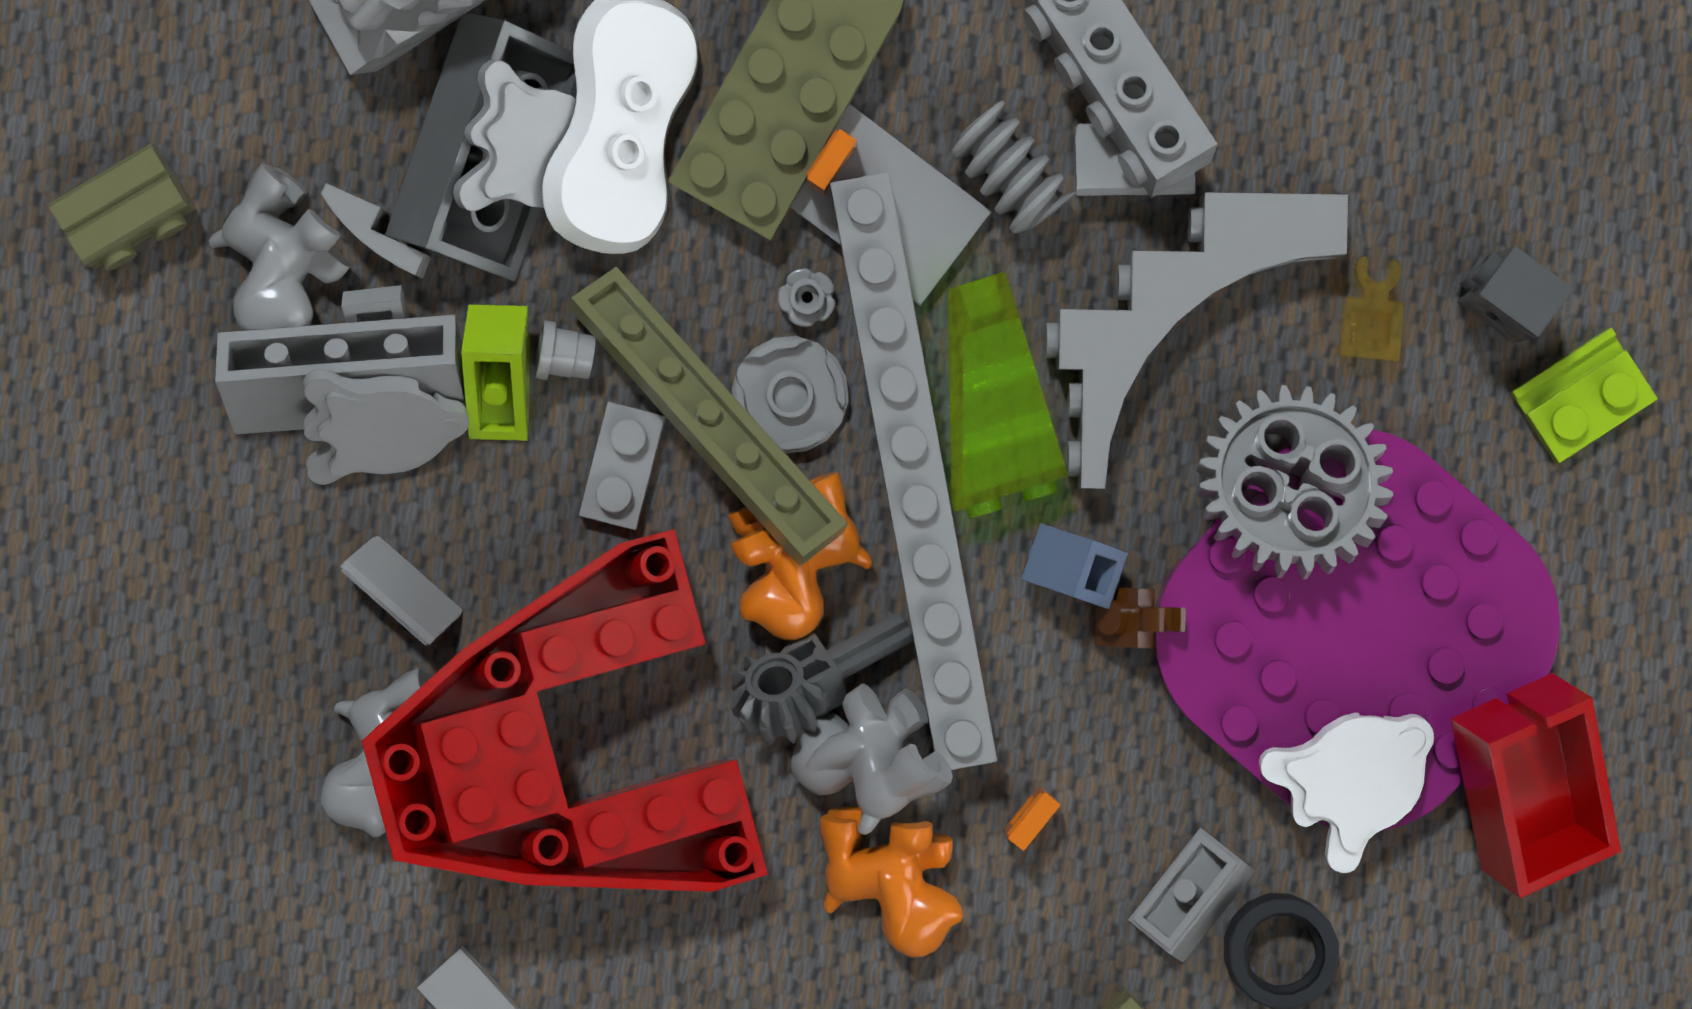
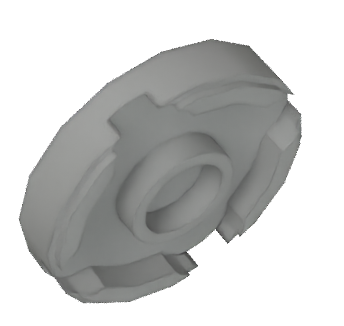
[732,336,849,453]

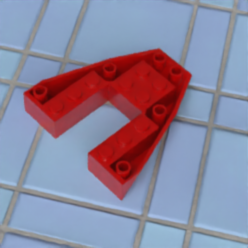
[361,529,768,892]

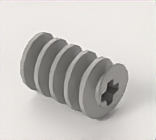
[950,100,1076,234]

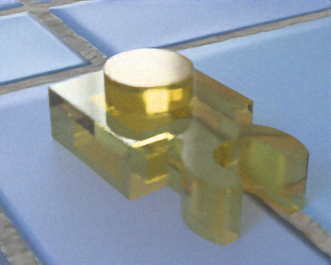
[1337,256,1405,362]

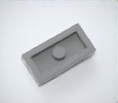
[579,402,666,530]

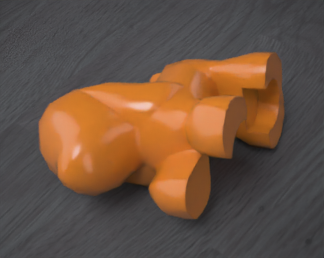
[727,472,873,640]
[820,807,963,958]

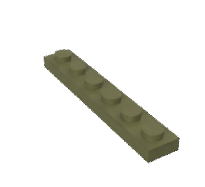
[569,266,848,566]

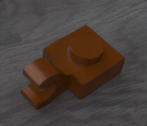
[1095,587,1186,648]

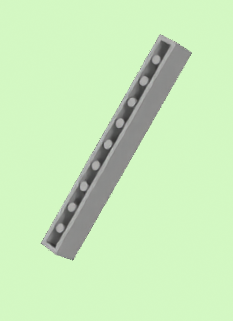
[830,172,997,770]

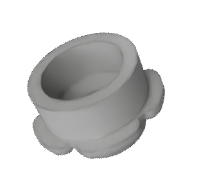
[778,268,836,327]

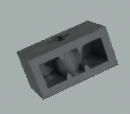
[1457,246,1574,343]

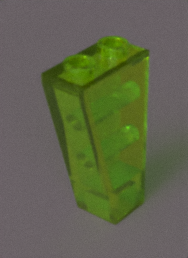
[947,272,1068,519]

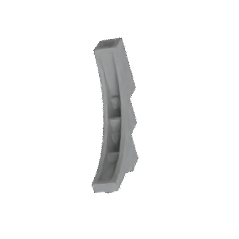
[1045,192,1348,489]

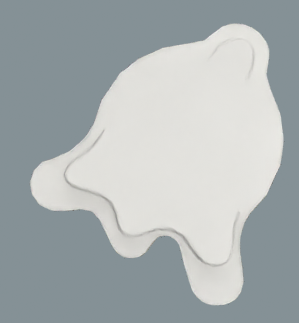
[1259,713,1434,873]

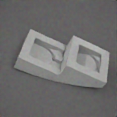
[321,183,432,279]

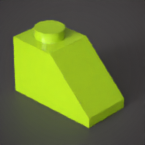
[461,304,531,441]

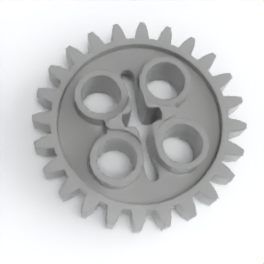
[1196,385,1393,579]

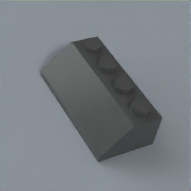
[385,12,577,282]

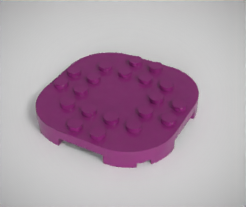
[1153,429,1560,831]

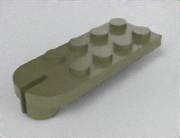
[668,0,904,241]

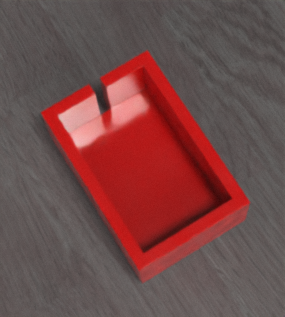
[1450,673,1621,898]

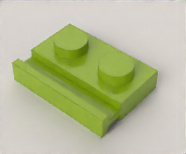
[1509,328,1658,463]

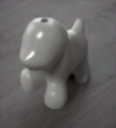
[209,163,350,331]
[321,668,434,837]
[791,684,953,835]

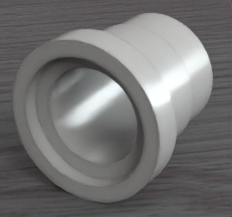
[534,320,596,380]

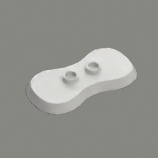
[542,0,699,254]

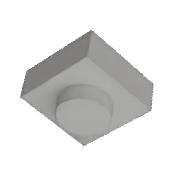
[341,285,410,323]

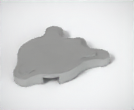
[453,60,576,211]
[303,368,469,485]

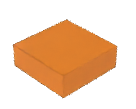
[806,129,857,196]
[1004,787,1061,851]

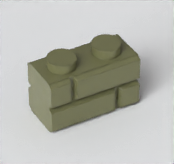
[48,143,196,271]

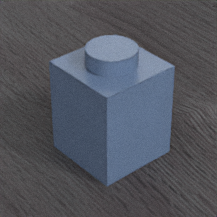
[1021,523,1128,609]

